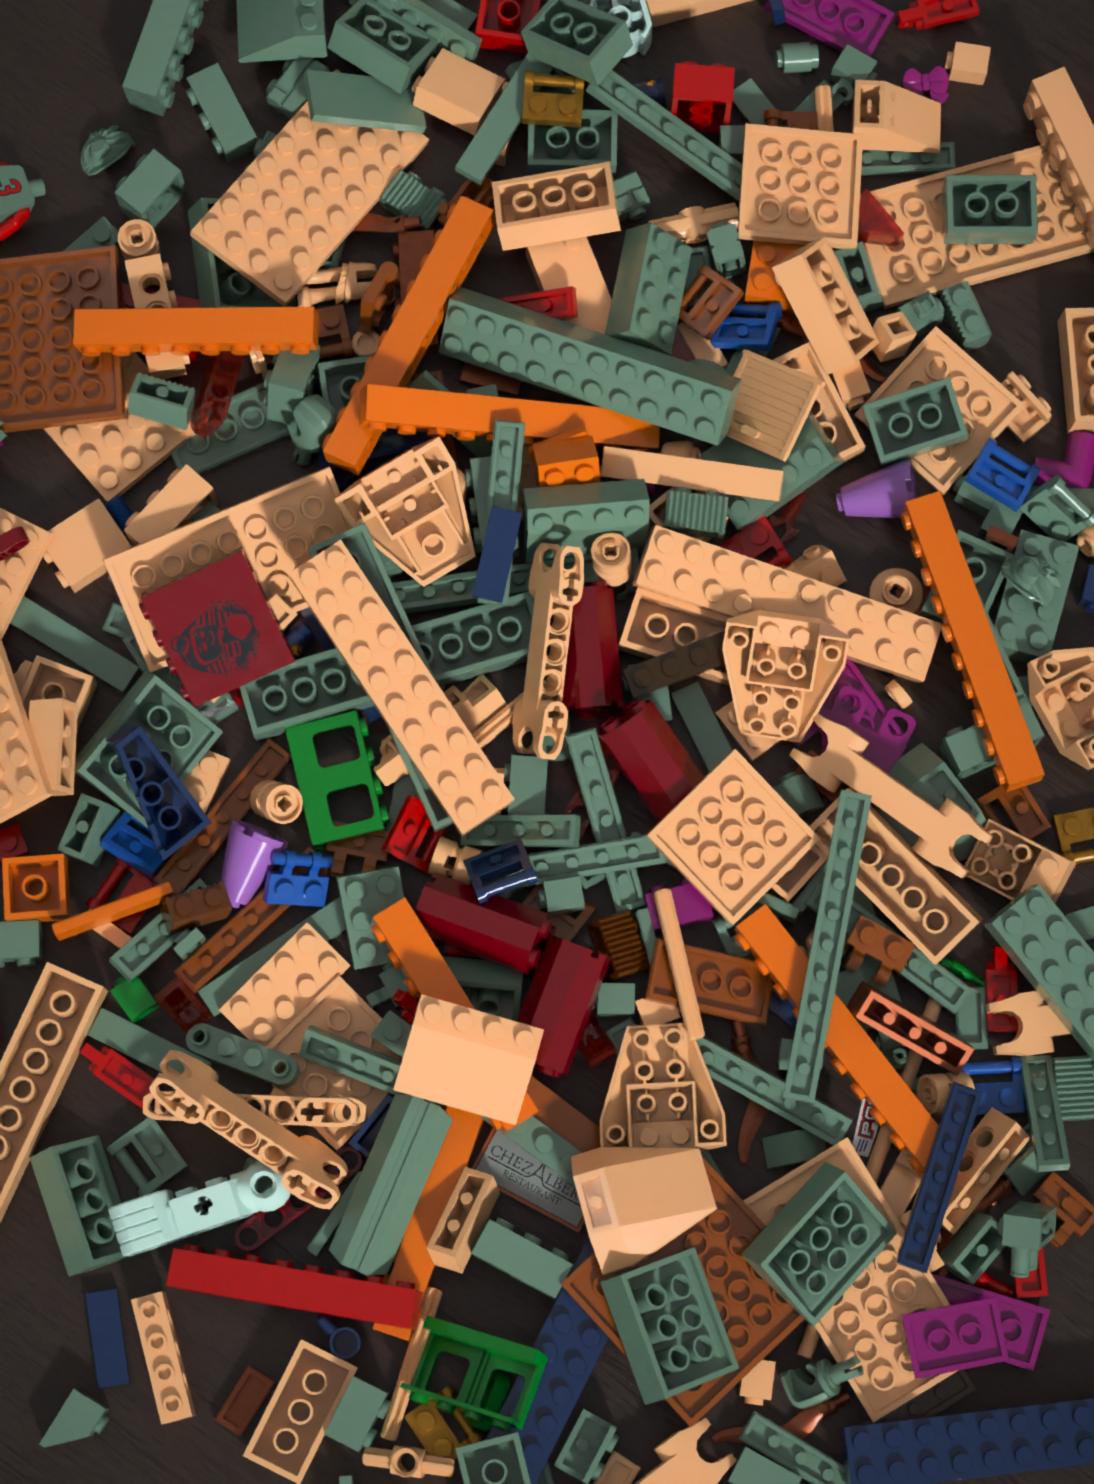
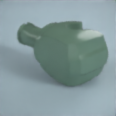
[287,394,338,466]
[780,1356,864,1409]

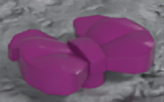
[903,66,949,105]

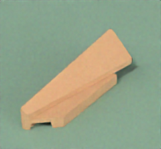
[374,674,507,786]

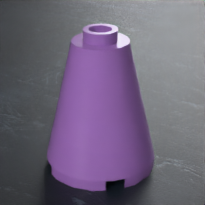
[836,459,918,518]
[220,819,289,908]

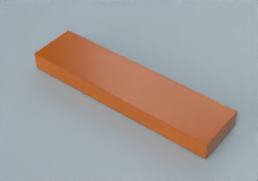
[52,882,175,941]

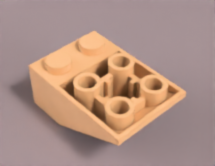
[852,79,941,153]
[964,819,1076,903]

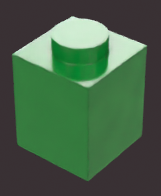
[110,976,160,1024]

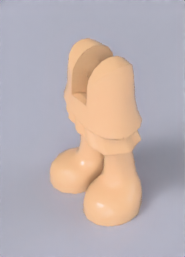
[297,261,377,307]

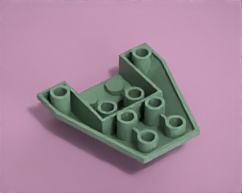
[870,742,987,870]

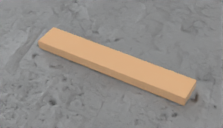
[600,446,784,502]

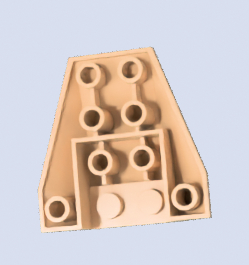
[722,610,850,743]
[1027,647,1094,770]
[600,1023,727,1152]
[571,1147,717,1276]

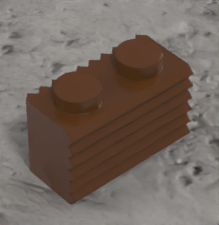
[160,881,232,935]
[587,910,650,983]

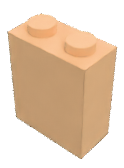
[412,48,505,136]
[43,498,132,593]

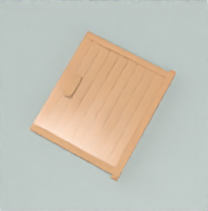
[726,349,825,462]

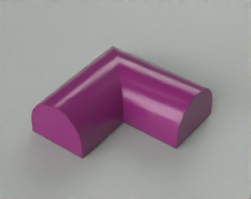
[1033,431,1094,488]

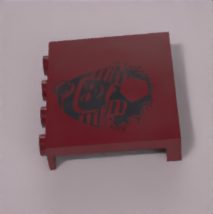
[138,547,295,707]

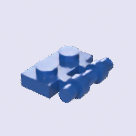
[263,850,333,907]

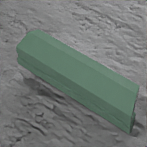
[329,1094,453,1276]

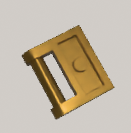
[522,70,584,128]
[1052,807,1094,868]
[404,1384,486,1459]

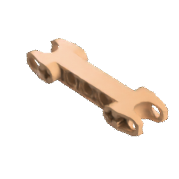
[513,542,584,760]
[789,714,993,878]
[986,991,1071,1057]
[149,1050,349,1209]
[143,1091,367,1127]
[634,1417,737,1484]

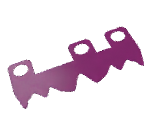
[793,686,916,773]

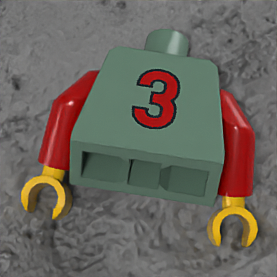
[0,160,46,241]

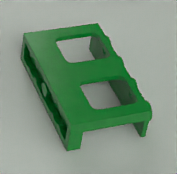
[285,711,390,850]
[400,1315,548,1432]

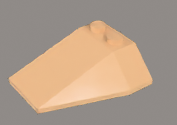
[334,436,476,587]

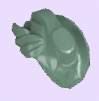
[80,125,136,176]
[1001,555,1061,608]

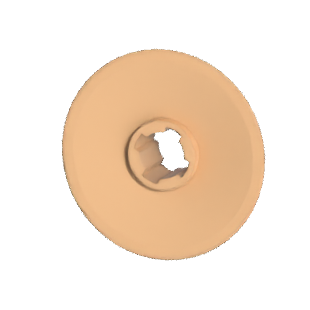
[869,568,924,614]

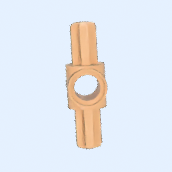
[362,1445,456,1478]

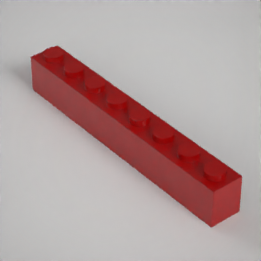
[166,1244,423,1330]

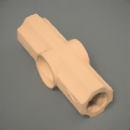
[649,202,739,244]

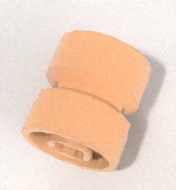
[118,219,160,260]
[591,532,633,587]
[250,780,303,824]
[428,836,482,885]
[916,1072,975,1115]

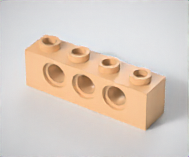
[125,253,190,380]
[941,1107,1031,1235]
[131,1291,196,1425]

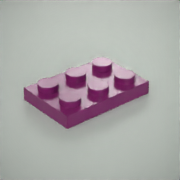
[902,1296,1010,1379]

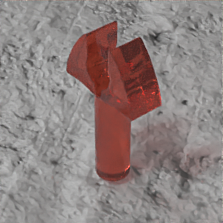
[768,492,807,544]

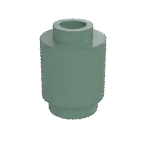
[775,42,819,73]

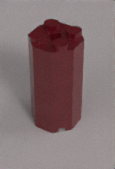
[562,581,623,719]
[597,698,704,823]
[415,873,556,976]
[517,934,611,1078]

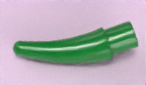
[938,957,985,987]

